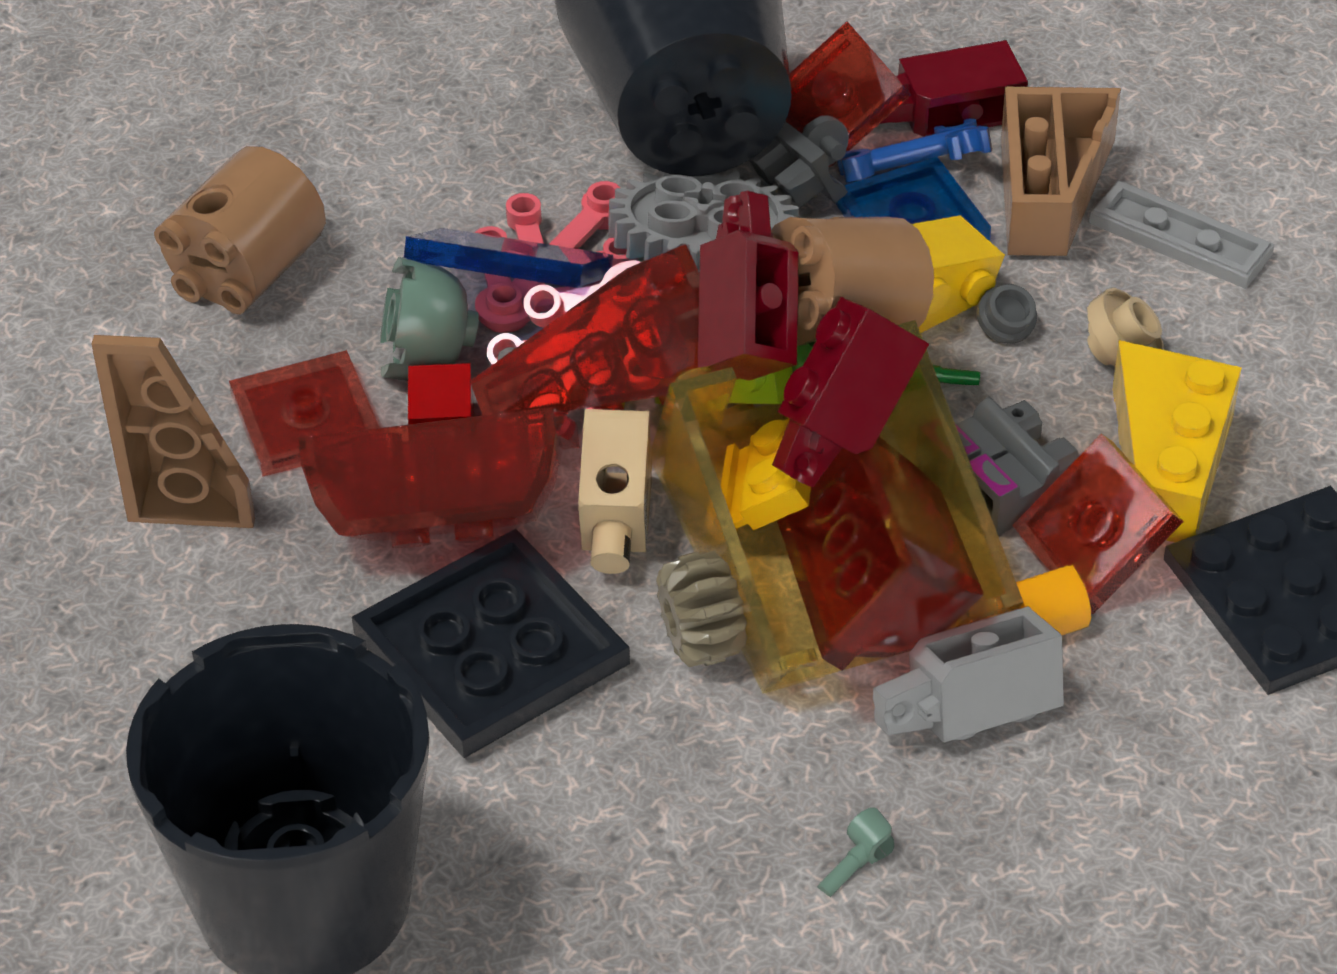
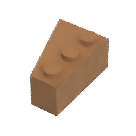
[1001,87,1121,256]

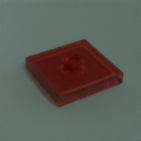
[786,21,912,167]
[229,350,383,477]
[1012,433,1184,614]

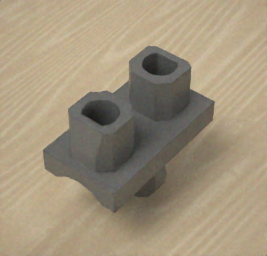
[749,116,849,209]

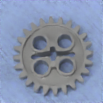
[608,171,799,278]

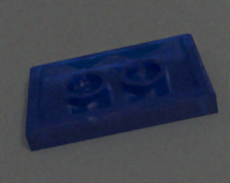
[403,228,614,288]

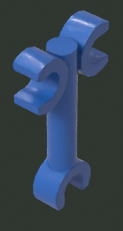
[837,118,993,182]

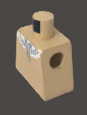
[578,409,652,574]

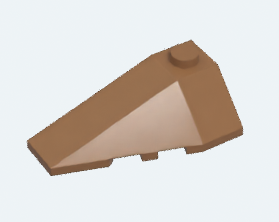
[91,335,255,528]

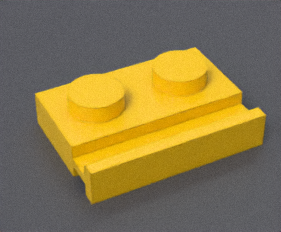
[715,418,811,541]

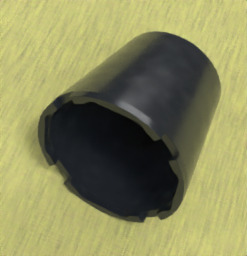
[555,0,792,176]
[126,624,430,974]

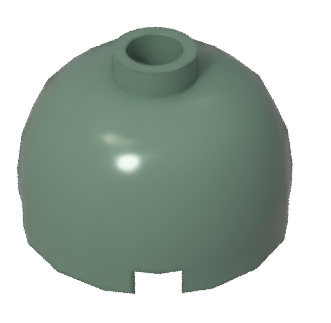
[380,257,478,381]

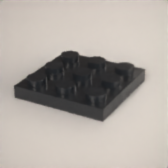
[1164,485,1337,695]
[352,528,630,758]

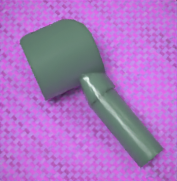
[817,808,894,897]

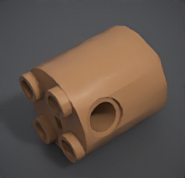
[154,146,326,315]
[771,217,934,346]

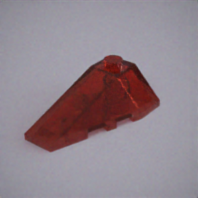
[470,244,739,431]

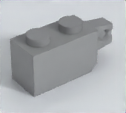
[873,606,1064,742]

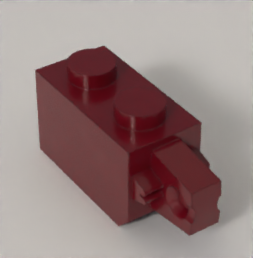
[861,40,1028,137]
[698,190,799,381]
[772,297,929,488]

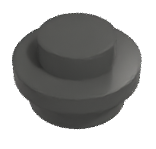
[977,284,1037,344]

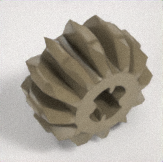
[656,550,747,667]

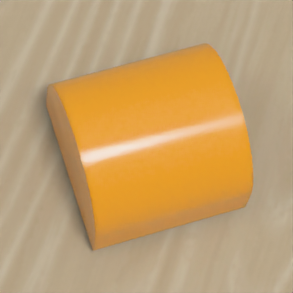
[1007,565,1091,636]

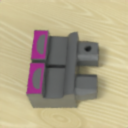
[924,396,1079,537]

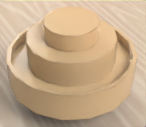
[1087,288,1164,367]

